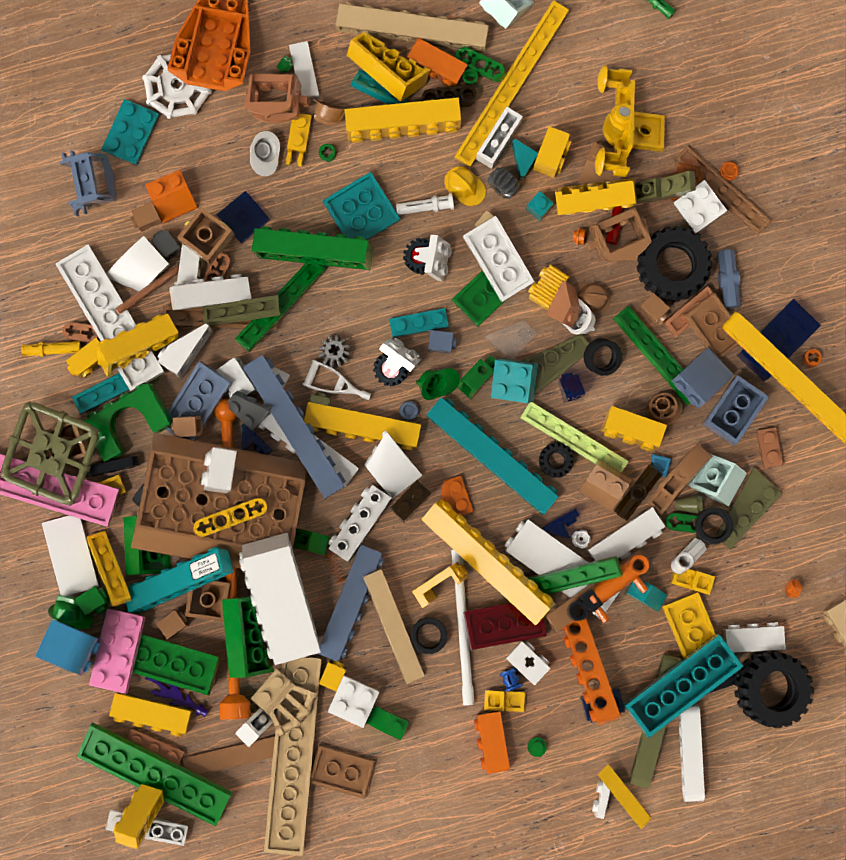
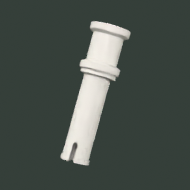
[396,193,454,216]

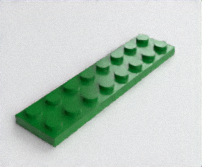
[77,722,232,826]

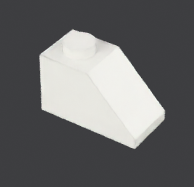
[235,708,277,747]

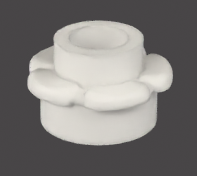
[572,529,591,548]

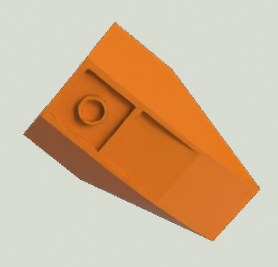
[167,0,251,91]

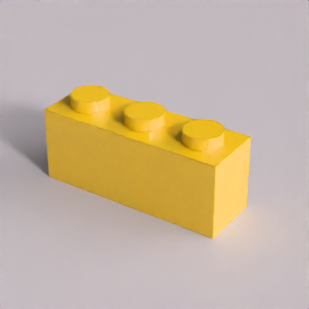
[113,784,164,849]

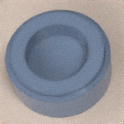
[399,401,418,421]

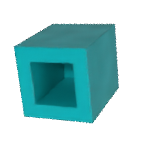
[526,191,554,222]

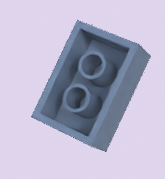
[702,375,769,446]

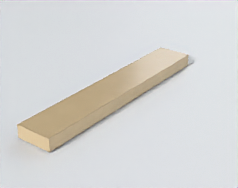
[363,569,424,684]

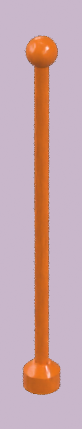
[214,398,251,719]

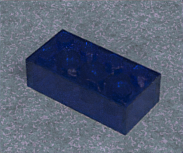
[736,299,821,382]

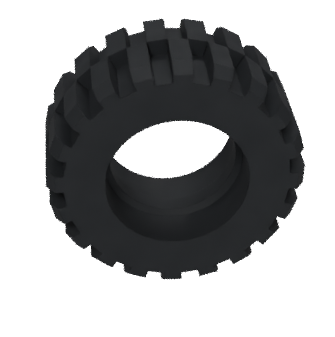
[637,226,713,302]
[734,651,814,728]

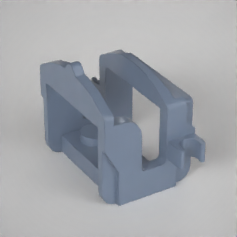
[60,150,117,216]

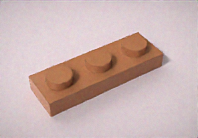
[663,286,713,337]
[127,728,185,765]

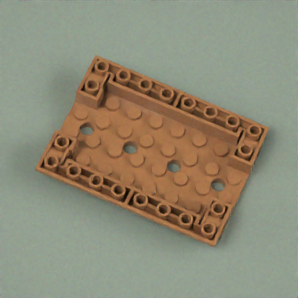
[131,433,306,568]

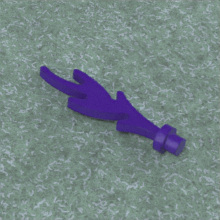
[145,677,209,717]

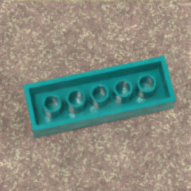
[623,634,744,738]

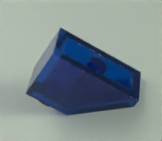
[558,372,585,403]

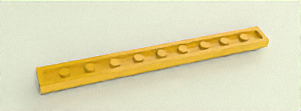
[454,0,569,168]

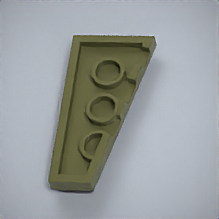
[523,334,589,396]
[715,467,782,550]

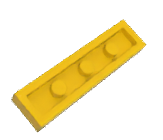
[87,531,131,607]

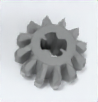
[318,335,351,367]

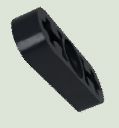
[85,456,140,478]

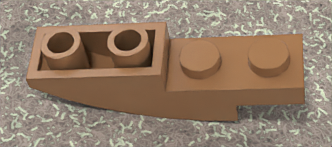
[647,444,713,515]

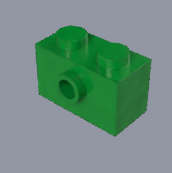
[75,586,111,615]

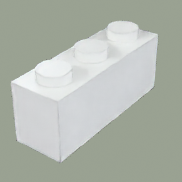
[476,107,523,169]
[723,622,786,653]

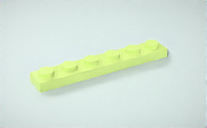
[520,402,629,473]

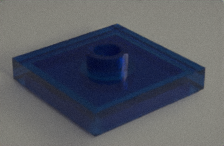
[217,191,270,244]

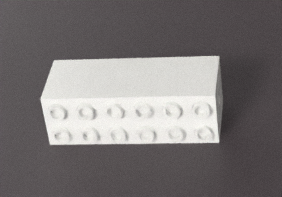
[239,533,320,665]

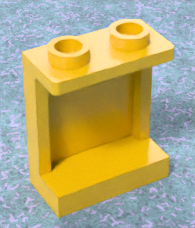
[412,562,468,608]

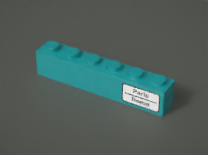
[126,547,234,613]

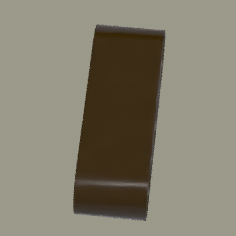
[422,85,476,107]

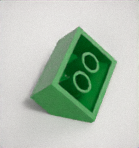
[123,516,171,575]

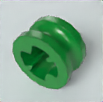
[319,144,336,162]

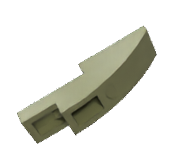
[635,171,696,204]

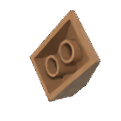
[577,142,621,212]

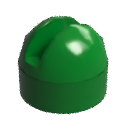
[463,69,478,85]

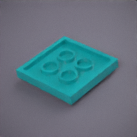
[322,171,400,240]

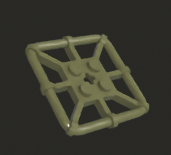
[0,401,100,506]

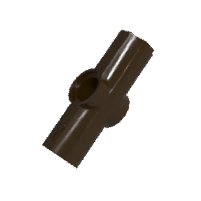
[614,465,662,521]

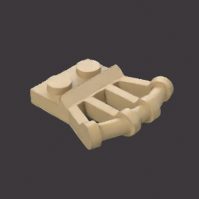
[251,669,318,737]

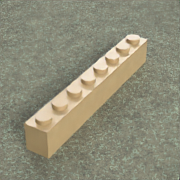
[336,2,488,53]

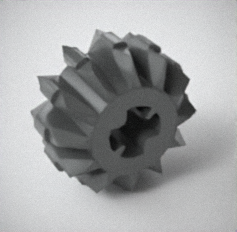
[487,167,520,199]

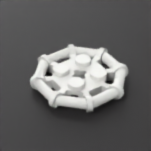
[142,54,212,119]

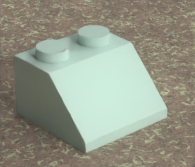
[479,0,534,29]
[689,453,747,507]

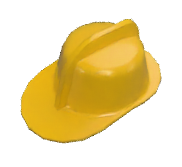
[444,166,486,206]

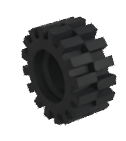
[539,442,574,478]

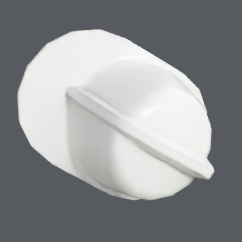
[250,131,280,176]
[562,298,596,335]

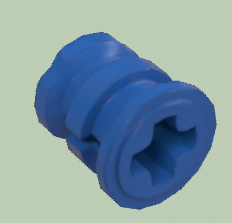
[500,668,523,692]

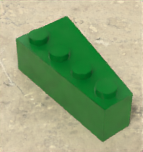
[222,596,274,678]

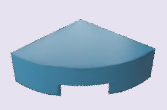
[651,454,671,478]

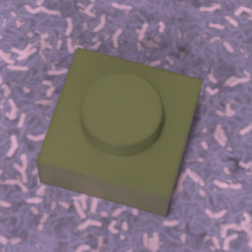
[310,392,331,406]

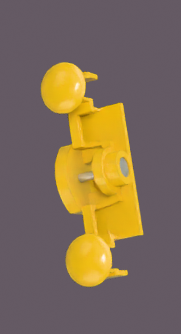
[595,65,665,177]

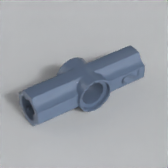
[717,249,741,309]

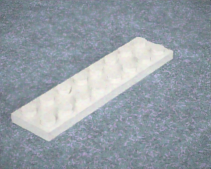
[56,245,165,392]

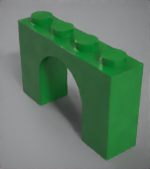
[84,382,173,462]

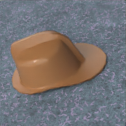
[313,99,350,126]
[572,282,611,314]

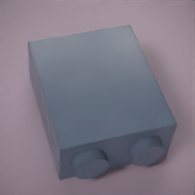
[672,347,734,409]

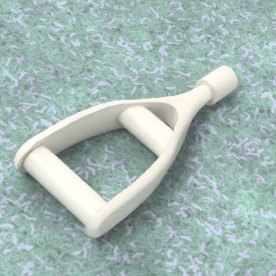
[302,360,372,400]

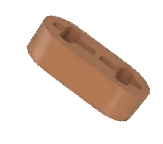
[63,322,99,343]

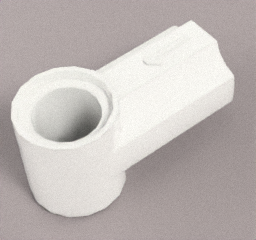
[671,538,707,574]

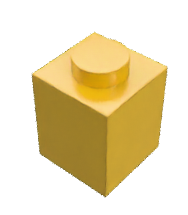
[319,660,347,692]

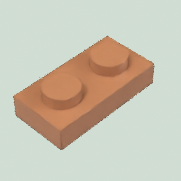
[756,427,783,469]

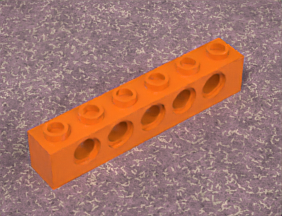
[561,618,621,726]

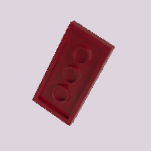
[463,603,547,650]

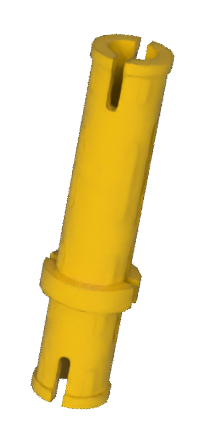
[21,341,81,357]

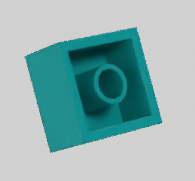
[491,358,538,403]

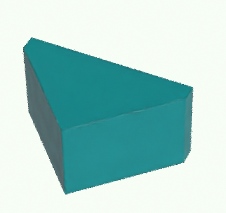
[511,139,538,181]

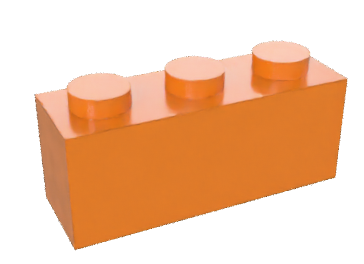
[407,38,468,87]
[474,711,510,774]

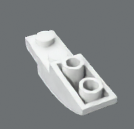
[106,809,188,846]

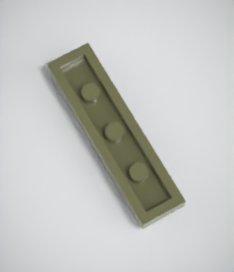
[203,295,281,326]

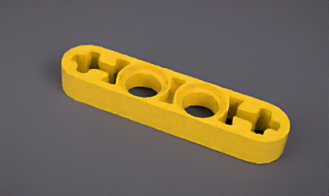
[193,498,267,537]

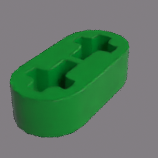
[665,513,698,533]

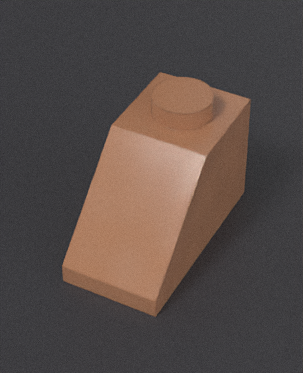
[546,281,581,328]

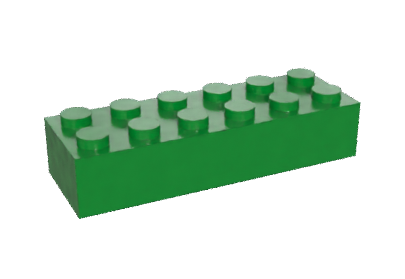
[251,226,374,271]

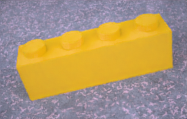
[109,692,193,737]

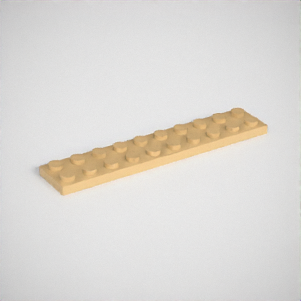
[264,657,322,856]

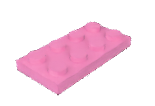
[89,609,146,694]

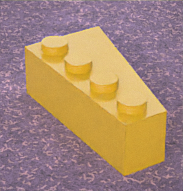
[347,32,430,102]
[555,178,637,215]
[97,313,179,378]

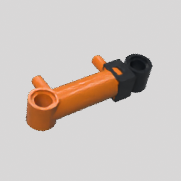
[567,555,649,623]

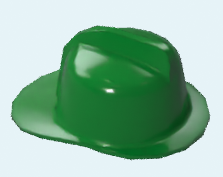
[416,368,460,400]
[48,595,94,629]

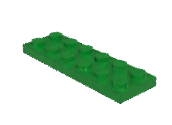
[133,634,221,696]

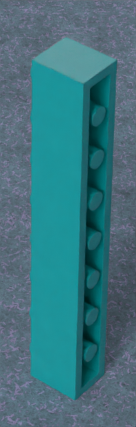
[426,397,559,515]

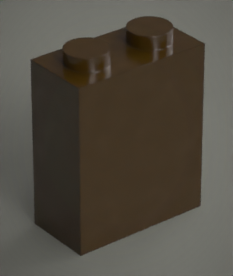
[390,480,431,523]

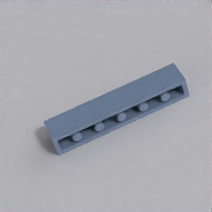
[317,545,384,662]

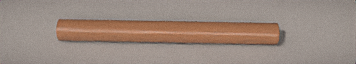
[115,266,179,315]

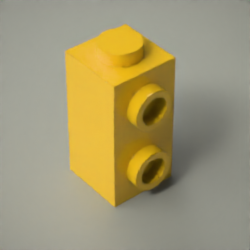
[66,338,101,378]

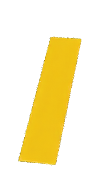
[598,764,652,829]

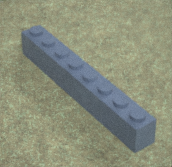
[243,355,346,500]

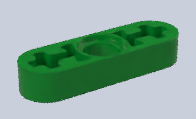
[455,47,506,82]

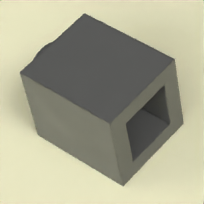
[151,229,181,262]

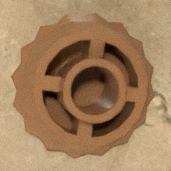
[646,392,683,426]

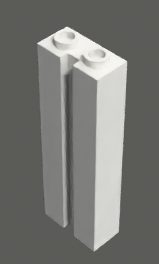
[504,520,620,619]

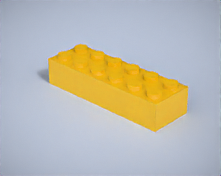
[344,98,461,143]

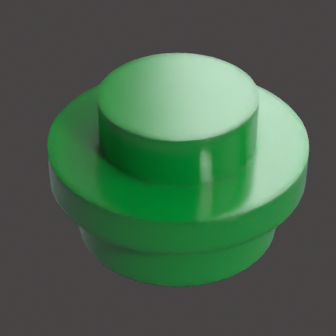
[276,55,293,73]
[527,737,547,757]

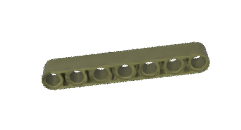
[629,653,682,789]

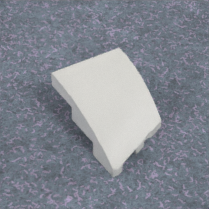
[107,236,170,291]
[365,431,422,499]

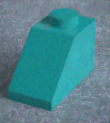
[624,579,667,612]

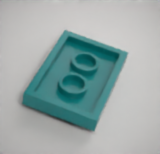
[101,99,160,166]

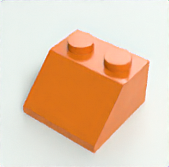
[145,170,198,223]

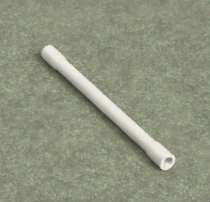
[451,550,475,705]

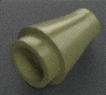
[675,495,703,514]

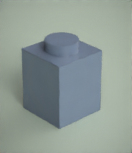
[428,330,456,354]

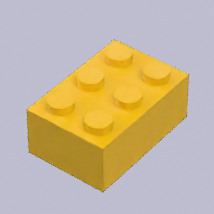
[601,406,667,452]

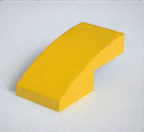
[670,569,715,595]
[484,690,526,712]

